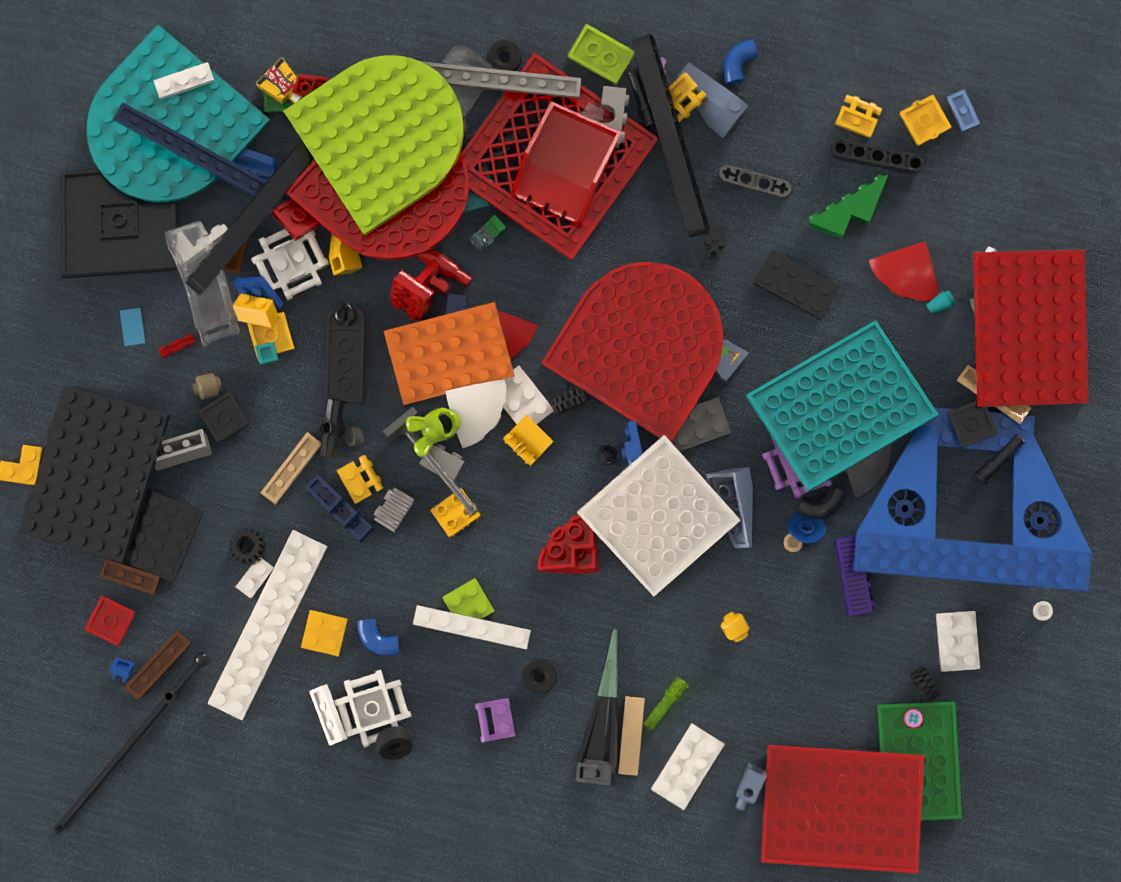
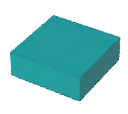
[255,342,279,366]

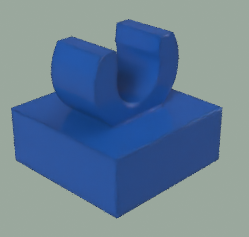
[109,657,135,683]

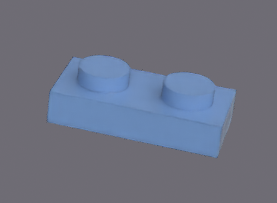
[946,90,980,132]

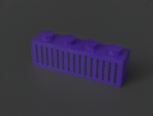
[835,536,875,616]

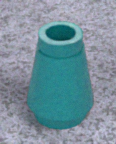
[926,290,956,314]

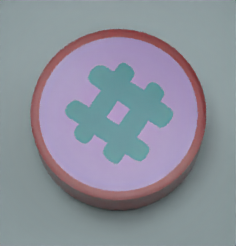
[903,709,923,728]

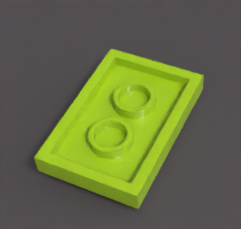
[567,24,635,85]

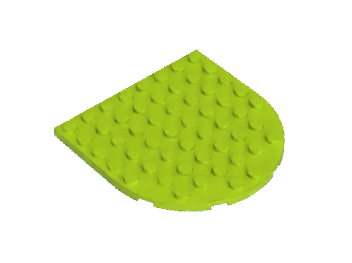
[284,55,464,235]

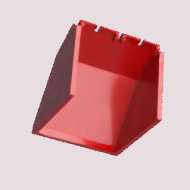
[512,101,621,224]

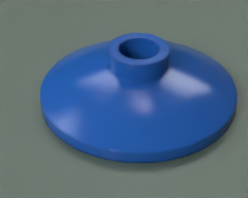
[788,513,826,543]

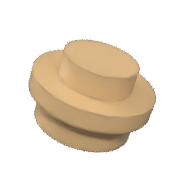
[784,534,803,552]

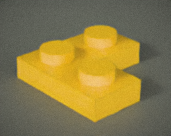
[0,445,43,485]

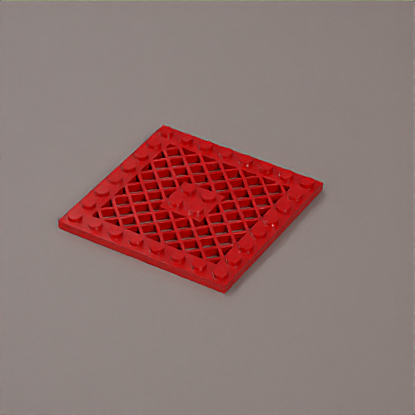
[462,53,659,261]

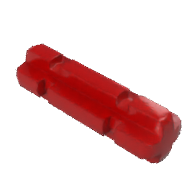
[159,334,196,358]

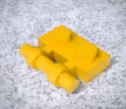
[669,72,707,122]
[835,95,882,138]
[336,455,383,504]

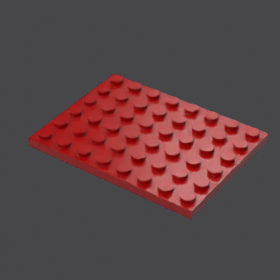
[973,250,1088,407]
[761,745,924,873]

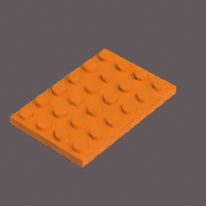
[384,302,515,405]

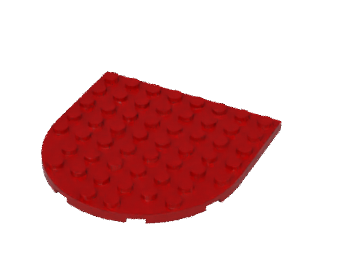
[285,152,469,260]
[541,262,723,443]

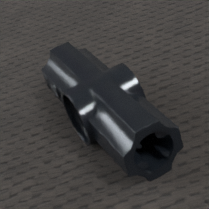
[319,398,345,458]

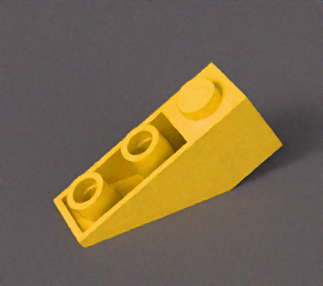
[329,234,362,276]

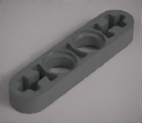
[719,165,791,198]

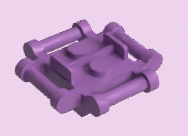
[762,435,832,499]

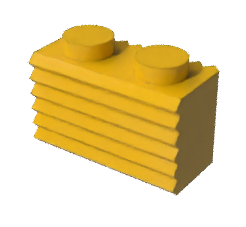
[233,293,279,328]

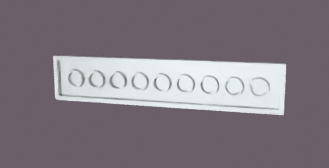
[207,530,328,720]

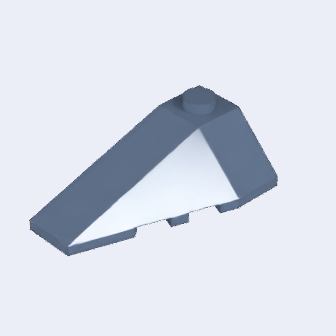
[677,63,748,139]
[706,467,753,548]

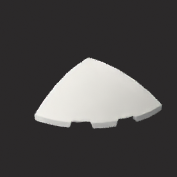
[445,379,507,448]

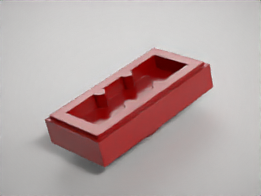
[429,276,451,297]

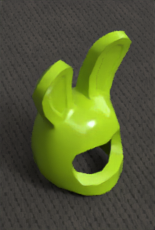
[406,408,461,457]

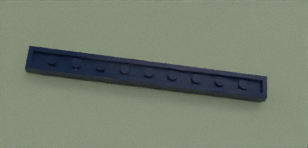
[113,102,290,208]

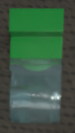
[469,215,506,251]

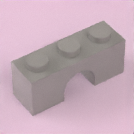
[599,86,629,149]

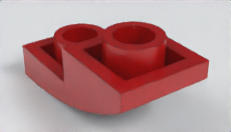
[292,75,330,96]

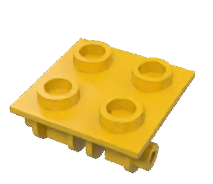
[503,415,553,466]
[430,488,481,538]

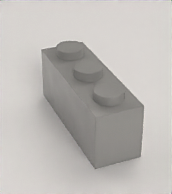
[155,429,212,471]

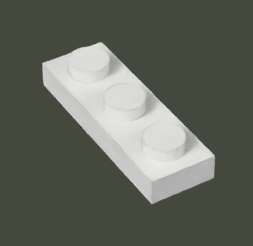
[154,62,215,100]
[309,684,347,746]

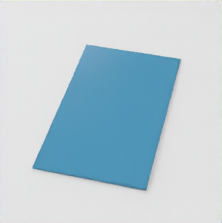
[120,308,145,346]

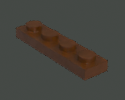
[124,630,192,700]

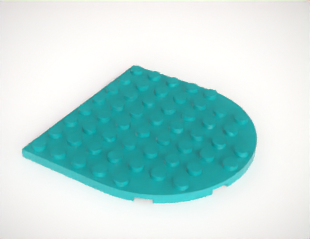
[87,25,271,203]

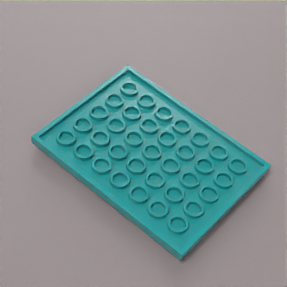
[746,320,939,492]

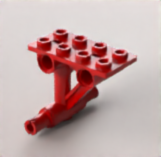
[389,248,473,321]

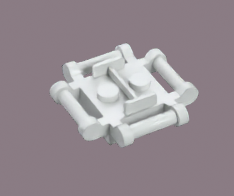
[251,229,330,300]
[334,669,412,748]

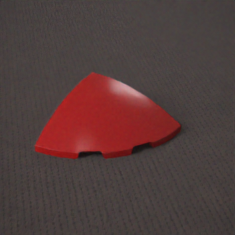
[868,241,939,301]
[498,311,538,360]
[537,514,599,574]

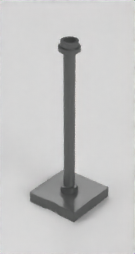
[383,407,479,517]

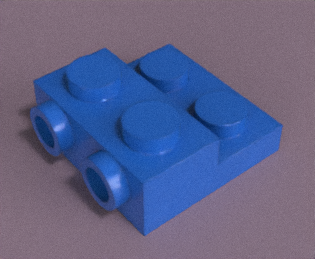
[621,421,642,467]

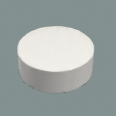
[1033,601,1053,621]

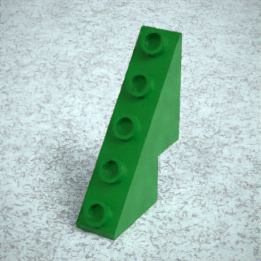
[808,173,888,239]

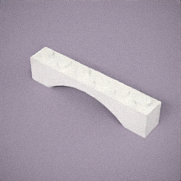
[413,605,531,650]

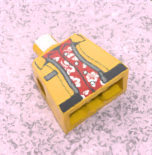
[256,57,303,104]

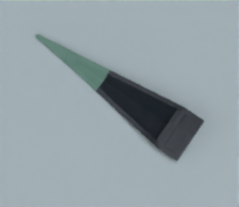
[575,629,617,786]

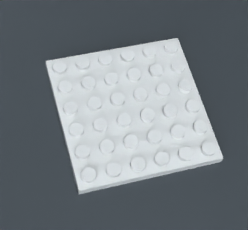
[577,435,741,596]

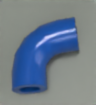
[723,39,758,85]
[357,619,400,656]

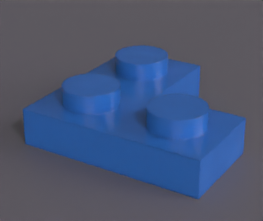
[233,277,284,309]

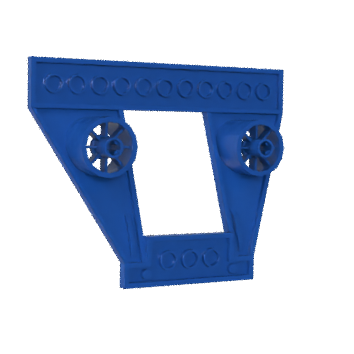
[853,407,1091,592]

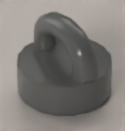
[344,427,364,446]

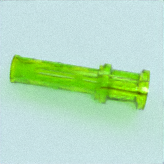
[643,676,690,731]

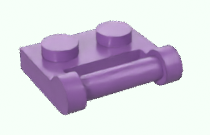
[474,698,515,742]

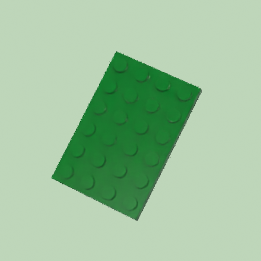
[877,702,962,820]

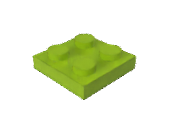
[442,578,495,619]

